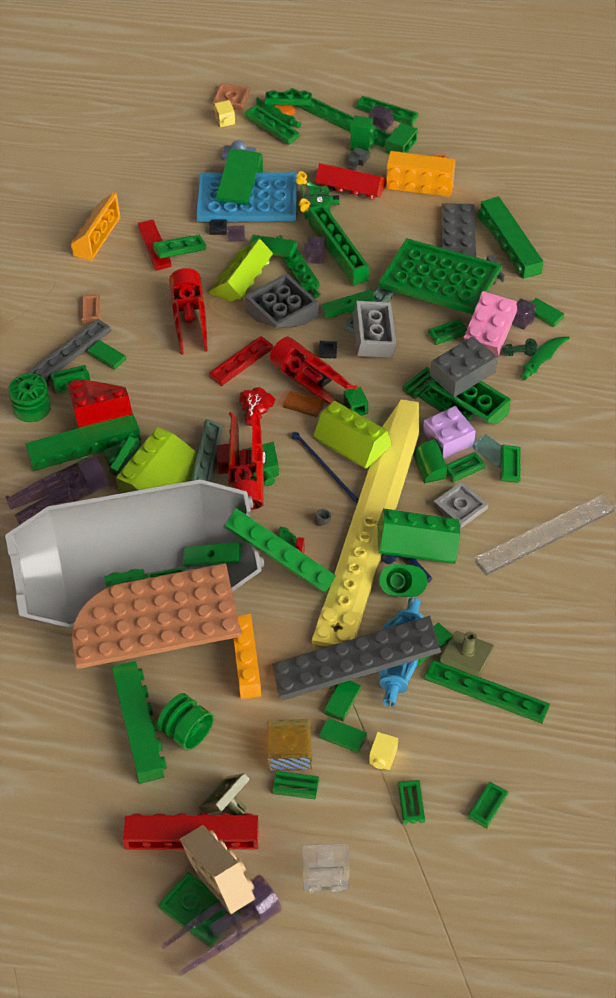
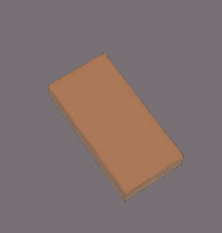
[82,294,100,324]

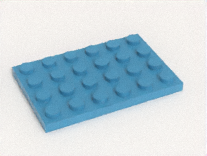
[197,172,297,222]

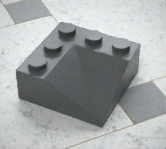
[245,273,319,328]

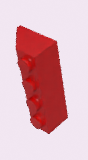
[315,163,387,199]

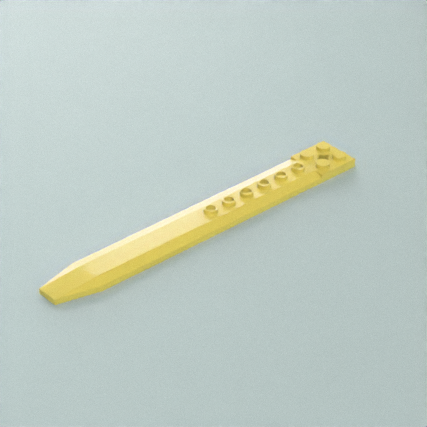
[312,400,419,647]

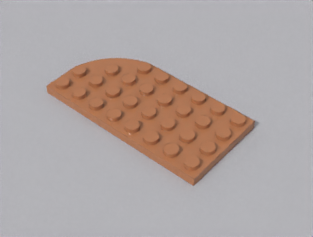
[72,563,242,669]

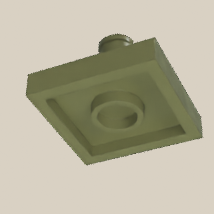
[440,631,494,677]
[199,773,250,815]

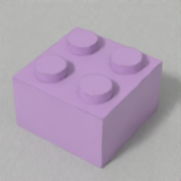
[423,406,476,458]

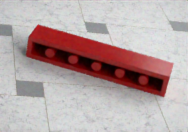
[123,813,259,850]

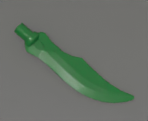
[256,97,302,128]
[520,337,570,380]

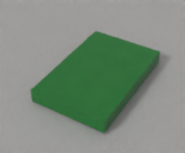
[158,872,240,948]

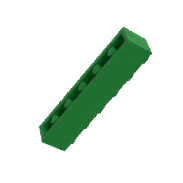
[479,196,544,279]
[308,203,369,286]
[25,414,141,471]
[223,508,336,593]
[112,661,167,784]

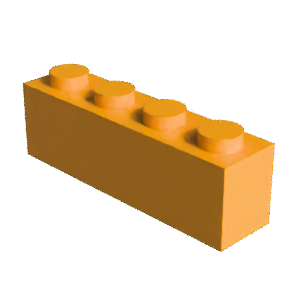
[233,614,261,699]

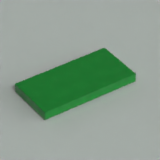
[216,148,262,205]

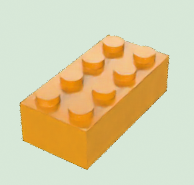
[386,151,455,197]

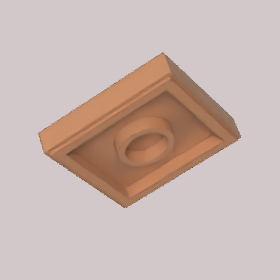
[212,83,250,111]

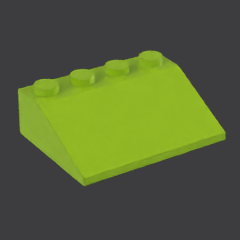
[116,427,197,493]

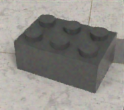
[430,336,497,397]

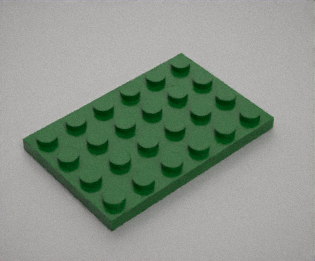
[378,238,501,315]

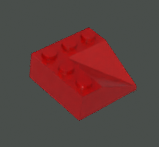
[67,379,133,428]

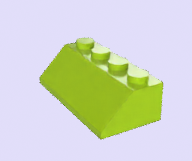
[208,239,273,302]
[313,401,392,469]

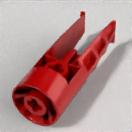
[169,268,208,354]
[270,336,357,407]
[228,409,264,510]

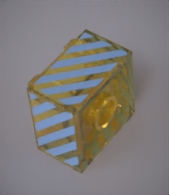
[267,719,312,771]

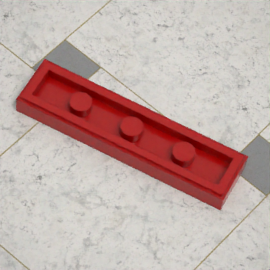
[138,219,172,271]
[209,336,273,386]

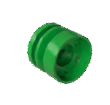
[8,373,51,423]
[157,693,214,751]

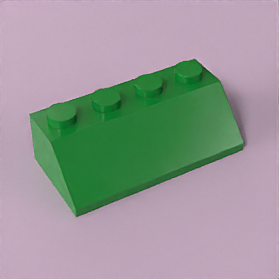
[430,380,511,424]
[377,508,460,564]

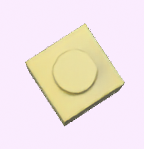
[214,100,235,127]
[369,732,398,770]

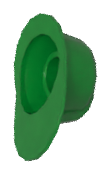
[379,564,428,597]

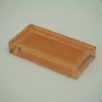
[283,391,324,418]

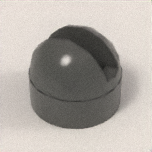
[315,509,331,526]

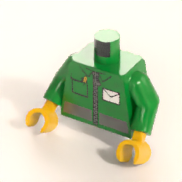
[296,171,340,219]

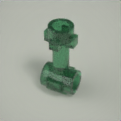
[503,338,537,357]

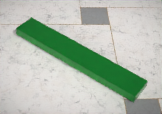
[425,660,550,724]

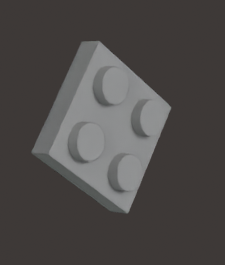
[434,482,488,529]

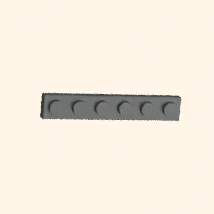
[25,319,111,381]

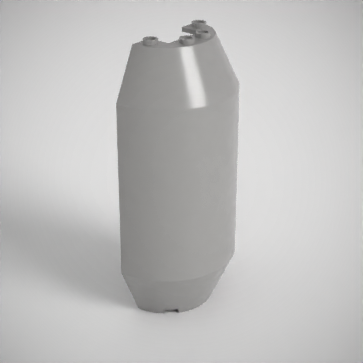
[5,479,264,628]

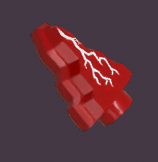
[239,387,276,426]

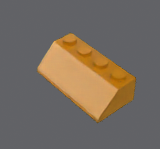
[71,192,120,261]

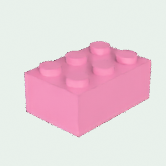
[464,291,517,357]

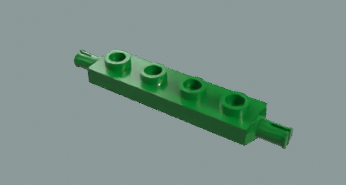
[276,235,321,298]

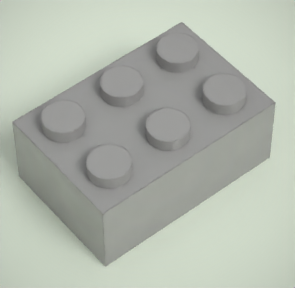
[353,301,396,358]

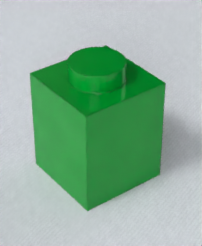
[344,386,368,416]

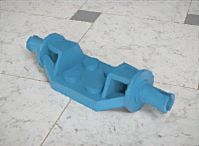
[379,597,423,707]

